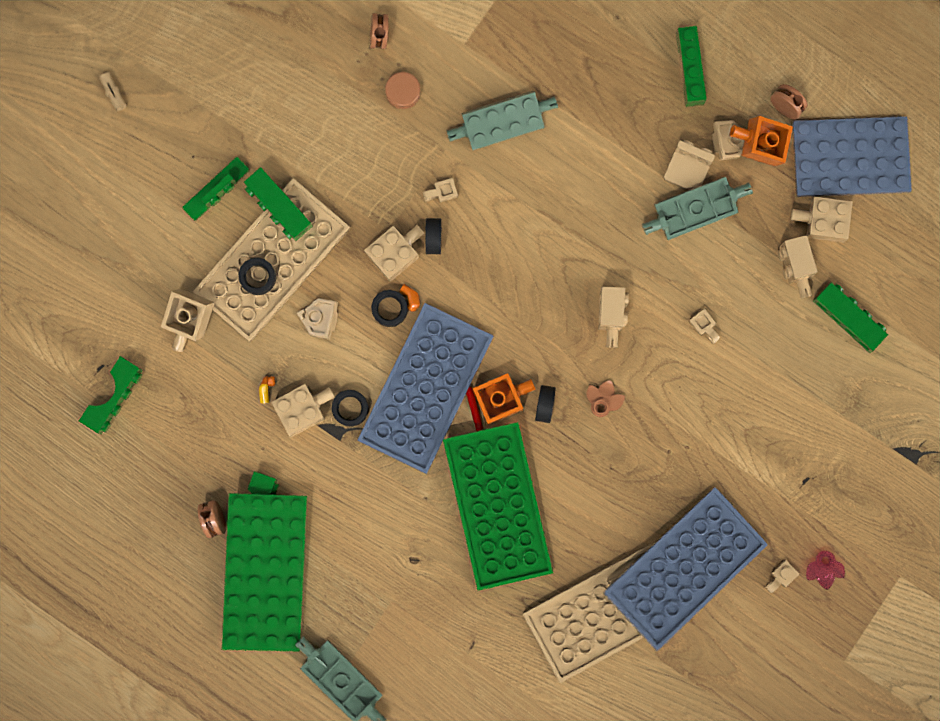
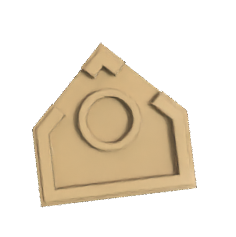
[712,120,744,160]
[297,298,339,340]

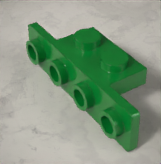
[182,157,250,221]

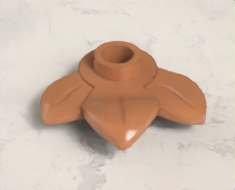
[586,380,625,417]

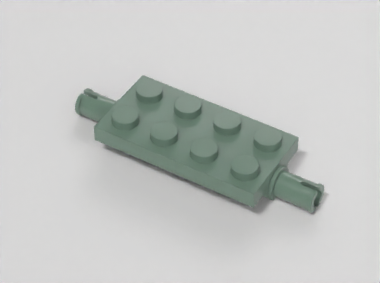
[446,90,558,150]
[642,177,753,240]
[295,637,387,721]

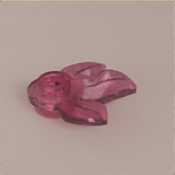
[806,551,845,590]

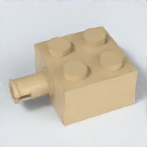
[791,197,853,243]
[364,225,424,282]
[777,235,817,299]
[598,287,629,348]
[161,288,214,352]
[271,384,335,438]

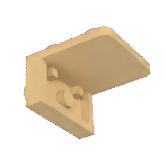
[664,140,715,190]

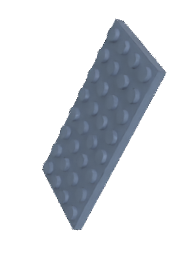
[357,303,494,474]
[603,487,768,651]

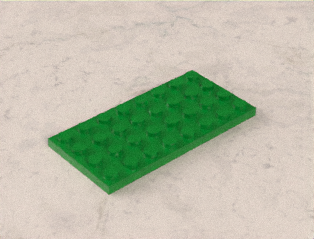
[443,422,553,591]
[221,493,307,652]

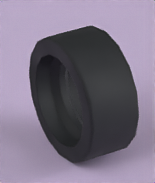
[425,218,441,254]
[238,257,276,295]
[371,290,408,327]
[535,385,556,423]
[331,390,369,427]

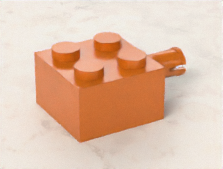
[730,116,793,166]
[473,373,536,425]

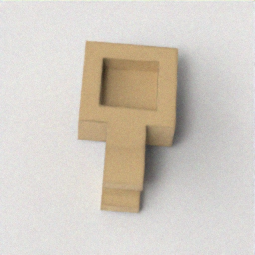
[423,178,458,202]
[689,309,720,344]
[766,560,799,593]

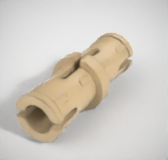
[99,72,126,111]

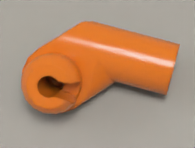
[399,284,420,312]

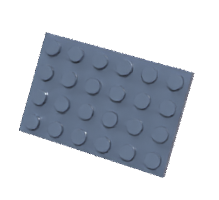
[792,117,912,197]

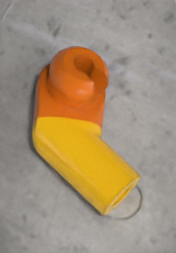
[259,376,275,403]

